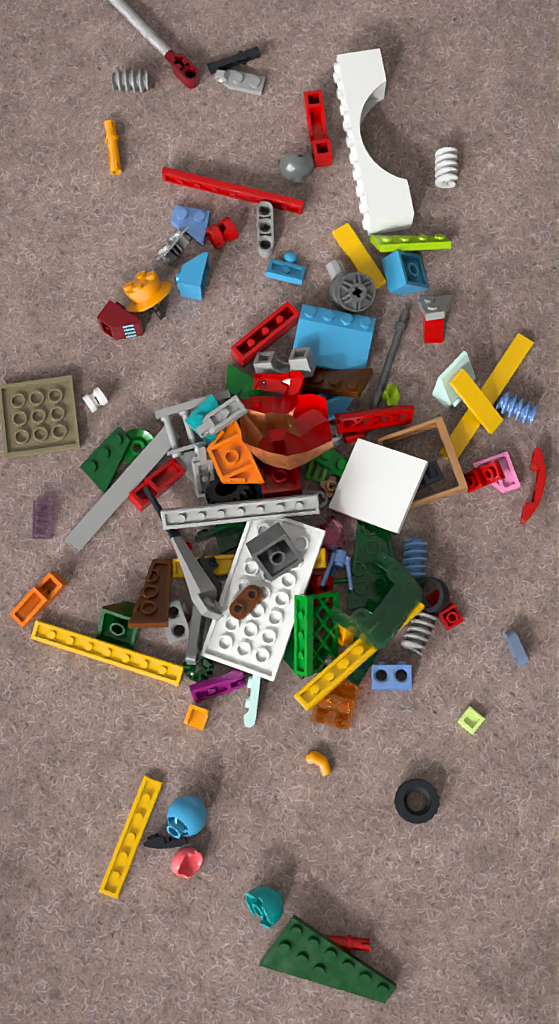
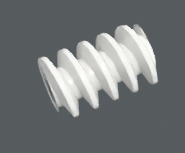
[435,147,458,188]

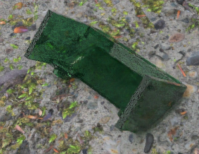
[331,549,423,650]

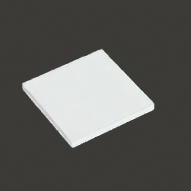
[328,438,428,534]

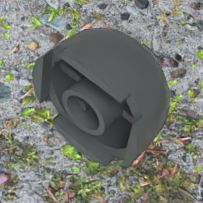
[278,152,315,183]

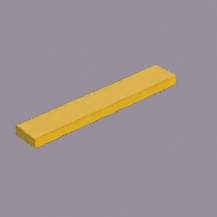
[99,775,163,899]

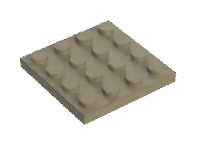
[0,375,81,459]

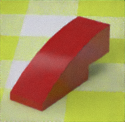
[128,458,186,512]

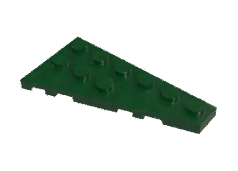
[346,519,403,611]
[259,915,397,1003]

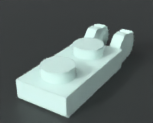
[244,674,261,728]

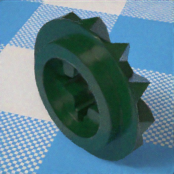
[183,656,214,682]

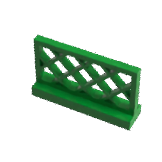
[294,591,339,677]

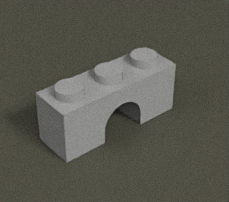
[253,347,316,378]

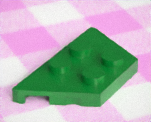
[226,365,264,429]

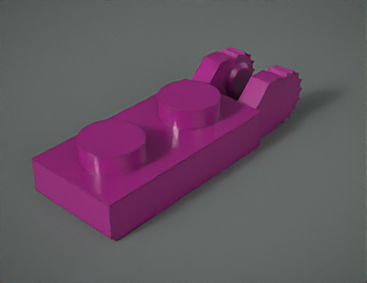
[189,669,246,703]

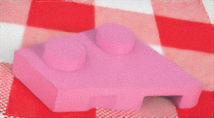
[473,451,521,494]

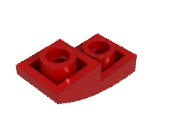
[463,460,506,493]
[426,589,464,631]

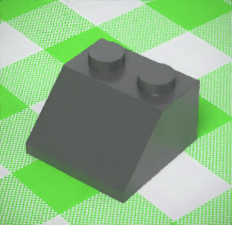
[246,522,304,582]

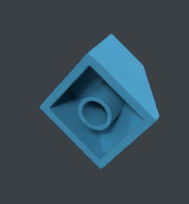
[381,250,429,295]
[176,252,210,300]

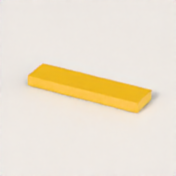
[332,223,387,290]
[449,369,503,434]

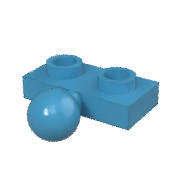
[266,251,306,285]

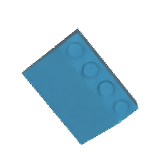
[293,304,376,370]

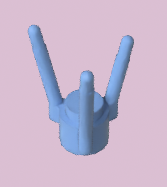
[321,549,353,590]

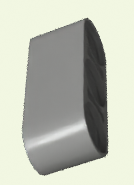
[257,201,274,258]

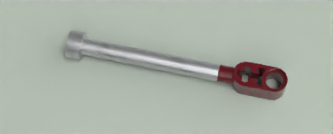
[104,0,199,89]

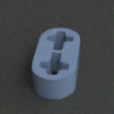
[504,629,529,667]

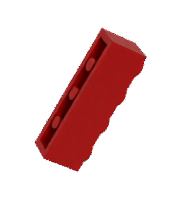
[231,301,300,368]

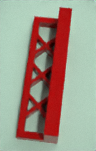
[334,405,414,434]

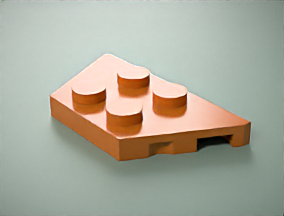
[206,420,264,484]

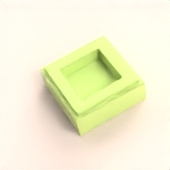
[457,706,485,734]

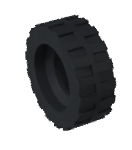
[394,779,440,824]

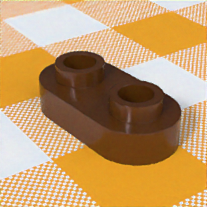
[229,585,264,620]

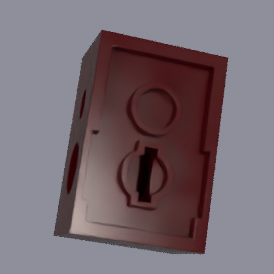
[259,460,303,498]

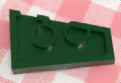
[80,427,133,494]

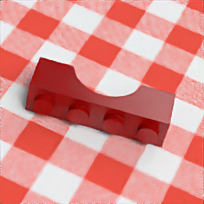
[303,90,333,168]

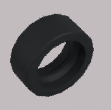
[410,577,449,615]

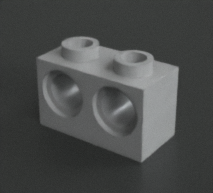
[164,599,191,646]

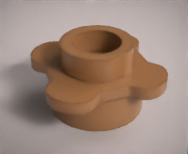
[320,476,338,498]

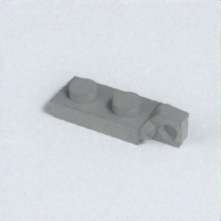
[215,70,266,96]
[195,395,248,438]
[192,443,215,498]

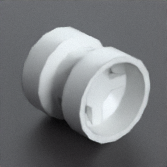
[82,387,108,413]

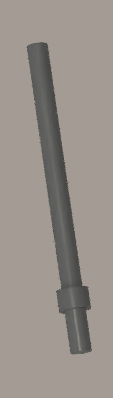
[369,309,410,410]

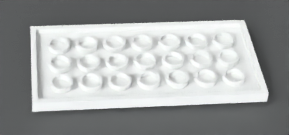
[200,517,326,682]

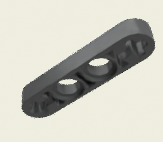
[186,604,206,665]

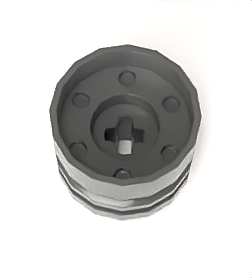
[329,271,376,312]

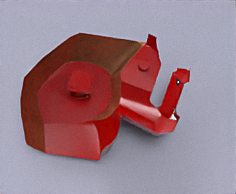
[237,371,333,470]

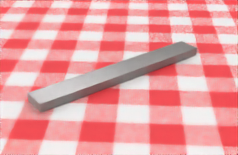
[65,426,180,551]
[161,493,320,530]

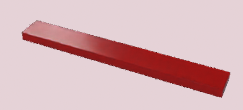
[162,167,304,215]

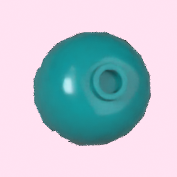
[245,885,284,929]

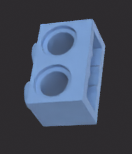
[370,661,412,690]

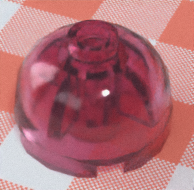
[318,514,345,553]

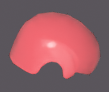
[171,847,203,878]

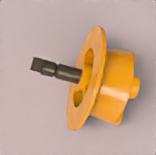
[122,270,173,320]

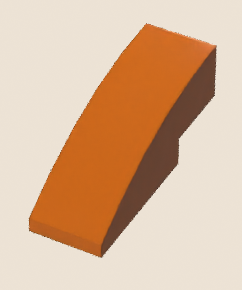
[9,571,69,628]

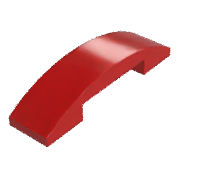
[520,447,546,525]

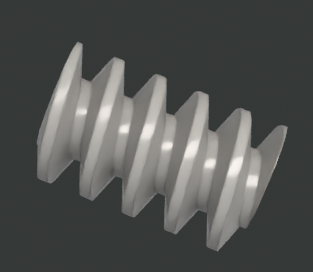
[112,68,150,93]
[401,612,438,655]

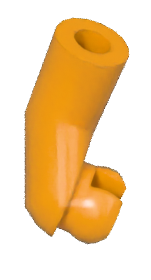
[306,751,332,776]

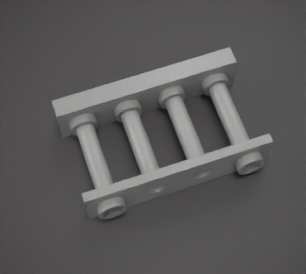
[154,390,230,458]

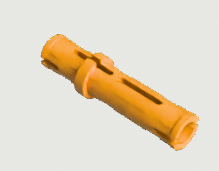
[104,120,122,175]

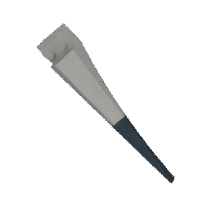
[143,486,224,621]

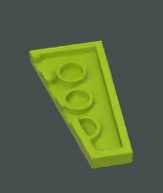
[370,234,451,252]

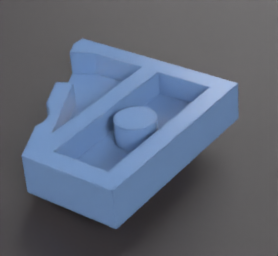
[171,205,211,245]

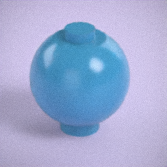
[167,795,207,838]

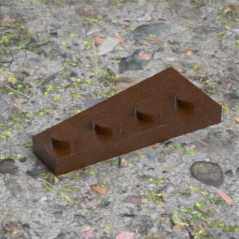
[303,368,373,398]
[128,559,172,628]

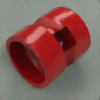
[205,216,239,250]
[308,575,334,607]

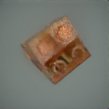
[310,682,359,730]

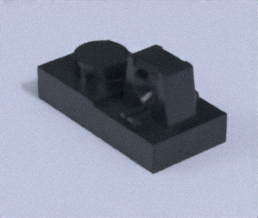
[197,556,223,594]

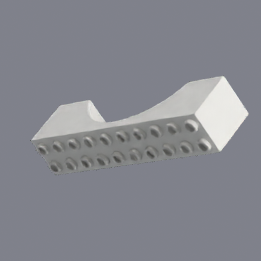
[333,48,414,236]

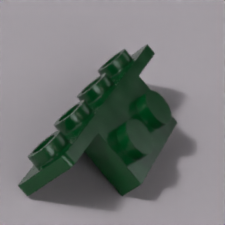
[194,521,247,553]

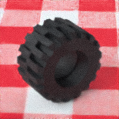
[205,476,258,504]

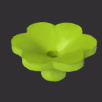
[382,383,401,406]

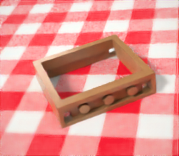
[377,416,468,511]

